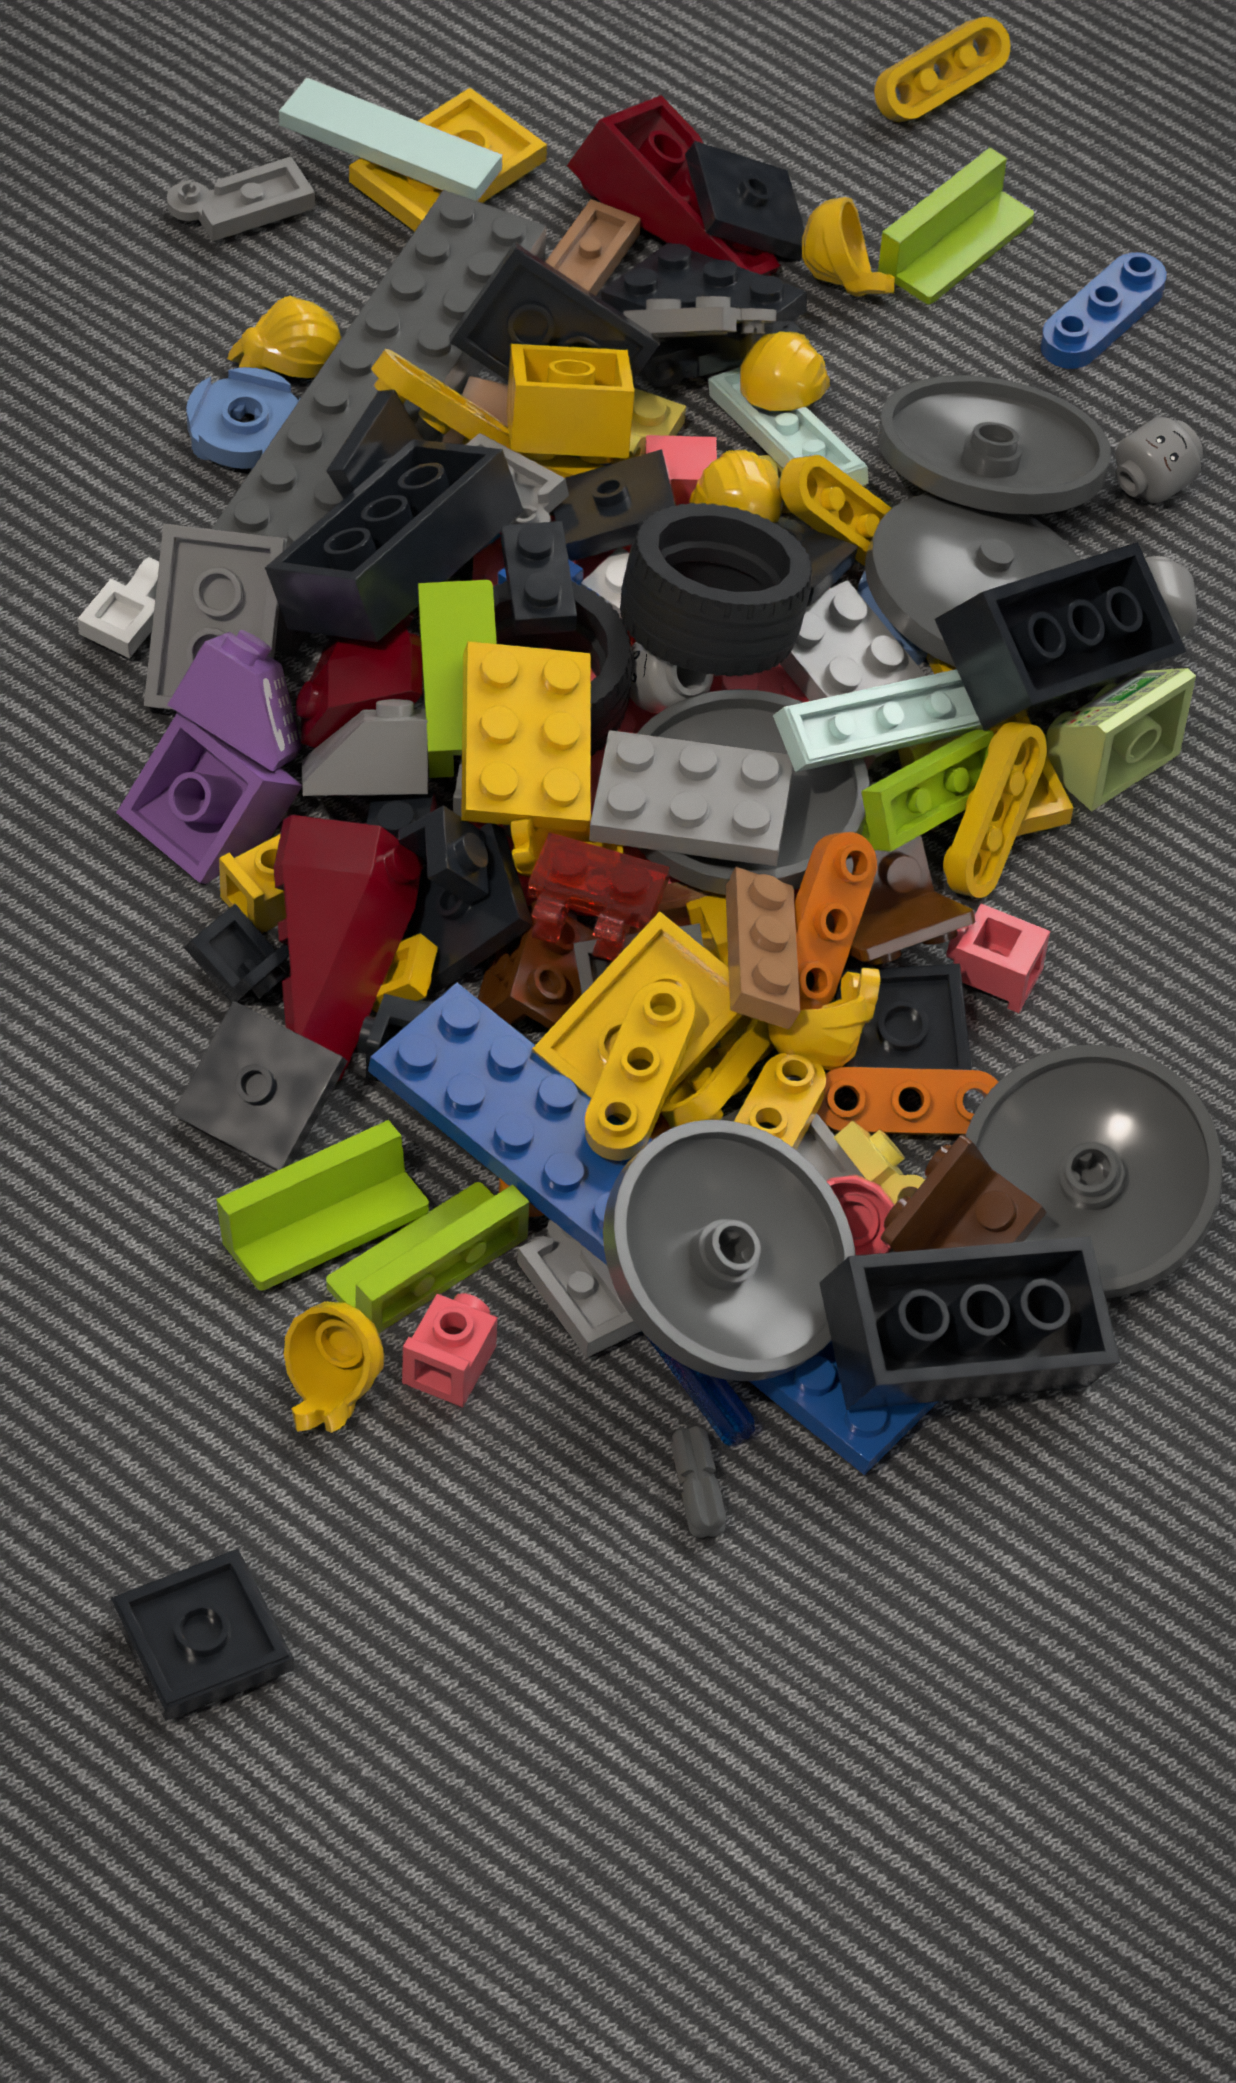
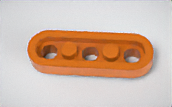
[794,832,877,1010]
[817,1067,998,1136]

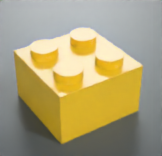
[506,344,634,464]

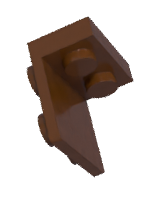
[826,835,976,965]
[477,898,604,1029]
[881,1134,1047,1253]

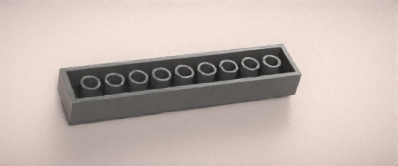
[212,190,546,657]

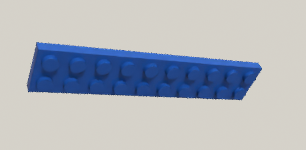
[368,983,938,1475]

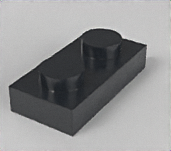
[501,521,577,635]

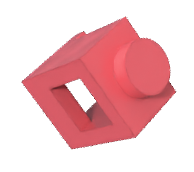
[946,904,1050,1013]
[402,1293,497,1407]

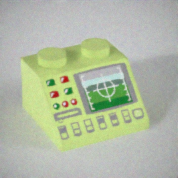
[1046,668,1196,812]

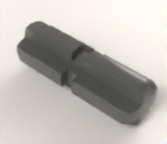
[671,1426,727,1538]

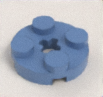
[187,367,300,469]

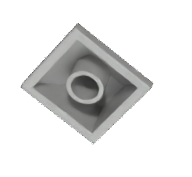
[301,699,428,796]

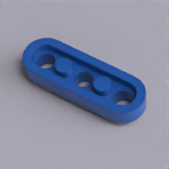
[1040,252,1167,369]

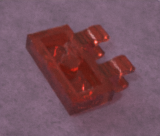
[528,832,670,961]

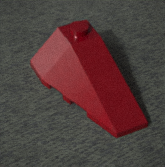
[567,95,780,276]
[296,611,422,748]
[273,815,424,1082]

